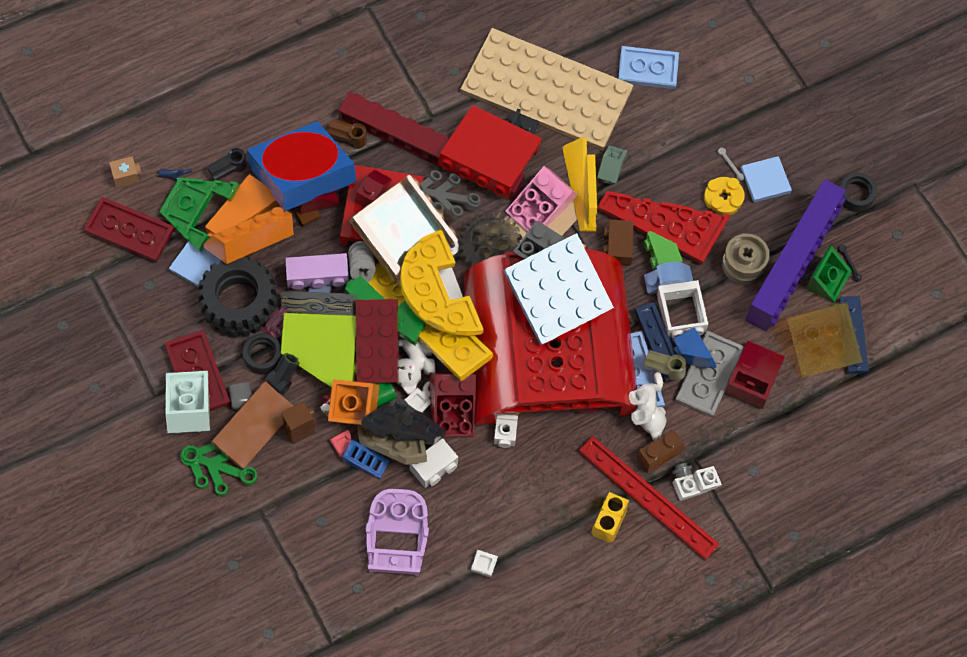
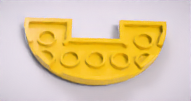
[400,230,484,336]

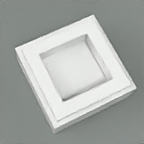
[471,550,498,578]

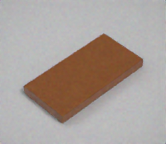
[211,381,293,470]

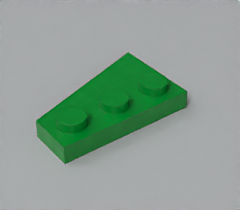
[398,300,426,346]

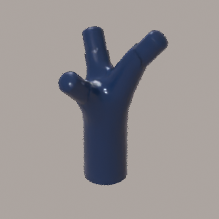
[159,168,192,181]

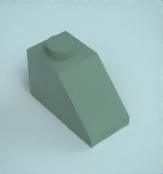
[597,145,627,184]

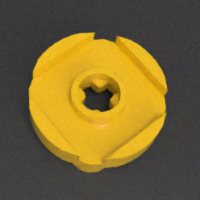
[704,177,745,215]

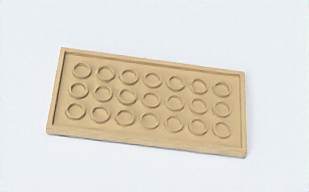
[460,28,634,151]

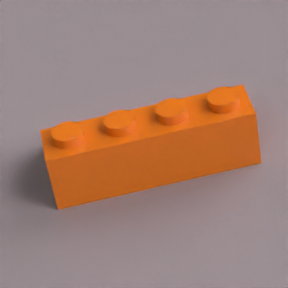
[204,207,294,264]

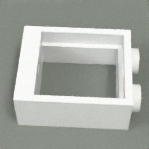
[657,280,708,339]

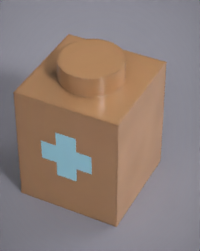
[109,156,141,188]

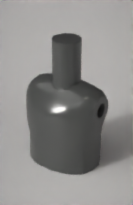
[229,382,253,410]

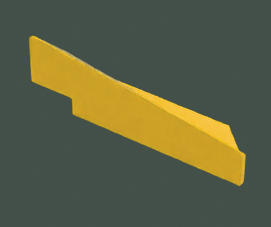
[562,137,597,232]

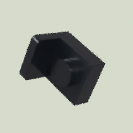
[508,108,539,134]

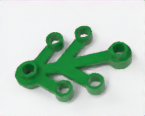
[180,443,258,497]

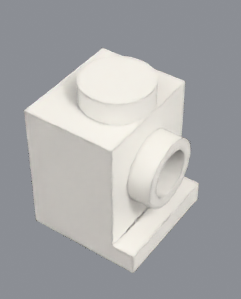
[494,414,518,448]

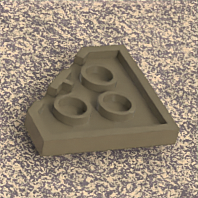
[357,425,427,465]

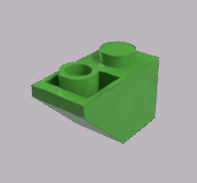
[644,231,683,270]

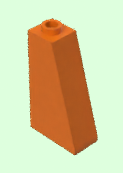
[205,174,280,237]

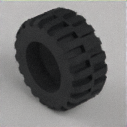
[198,256,277,337]

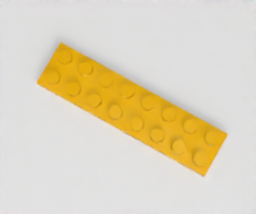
[368,262,493,381]

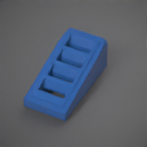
[342,440,389,479]

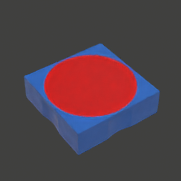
[247,121,357,211]

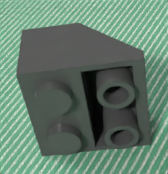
[513,220,566,260]

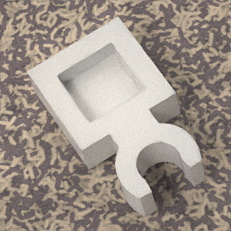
[405,382,431,412]

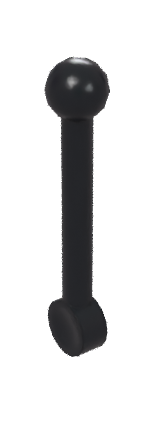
[839,245,862,281]

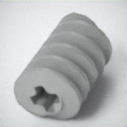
[348,241,376,282]

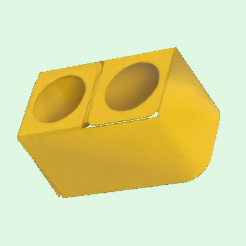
[592,492,629,543]

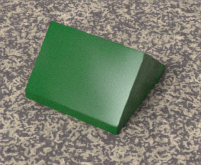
[806,246,852,302]

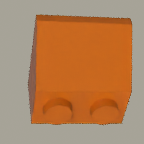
[328,379,380,426]

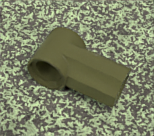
[644,350,686,381]

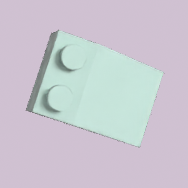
[166,371,210,433]

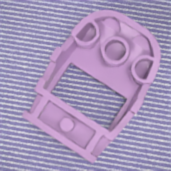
[366,489,429,576]

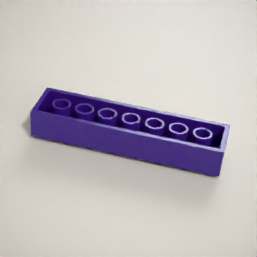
[745,179,846,332]

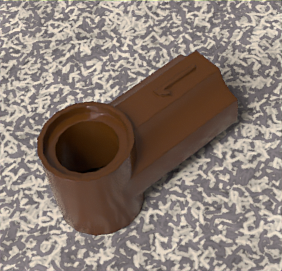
[327,119,367,149]

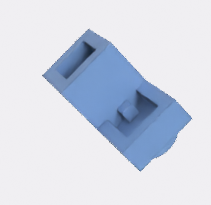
[644,262,693,295]

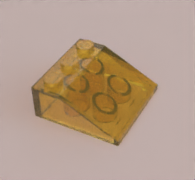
[786,302,862,377]

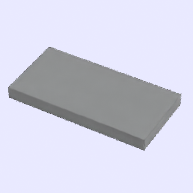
[675,331,744,418]

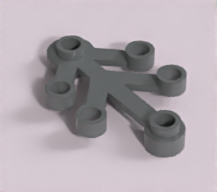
[407,170,481,219]

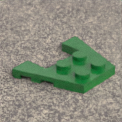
[160,177,240,252]

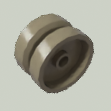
[722,234,769,285]

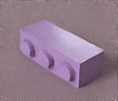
[286,253,349,290]

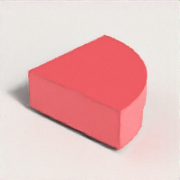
[330,430,351,459]

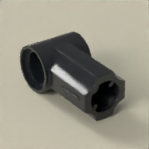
[207,148,247,180]
[264,353,300,395]

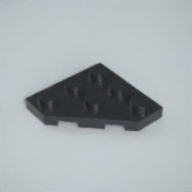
[361,397,447,445]

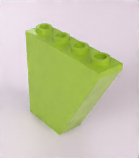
[281,313,357,388]

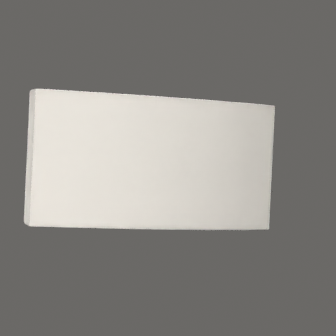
[672,466,722,501]

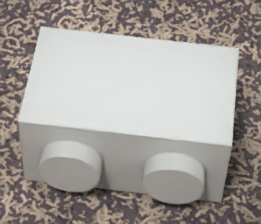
[410,438,458,488]

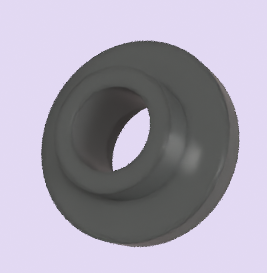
[672,463,693,479]

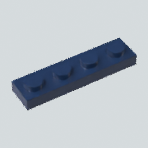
[838,296,869,374]
[635,302,681,382]

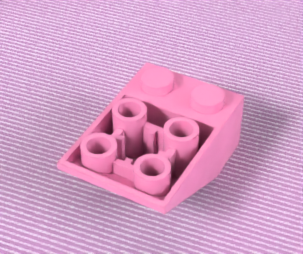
[506,166,578,231]

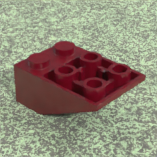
[725,340,785,409]
[429,372,476,437]

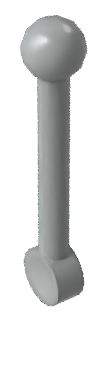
[718,148,744,181]

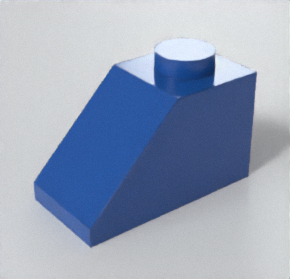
[673,327,717,369]

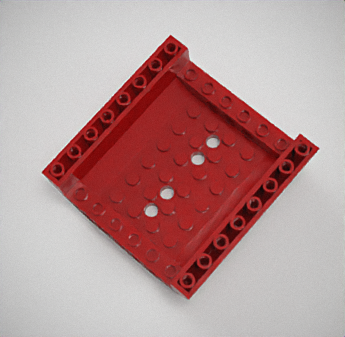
[463,247,637,425]

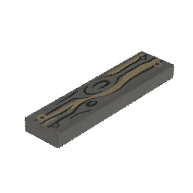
[281,291,356,316]

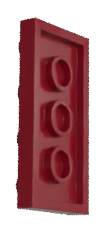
[83,197,175,263]
[356,299,399,383]
[165,330,230,411]

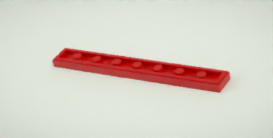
[578,436,719,561]

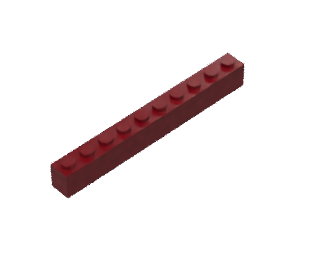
[338,92,525,201]

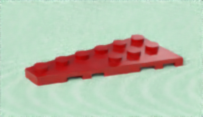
[597,191,731,265]

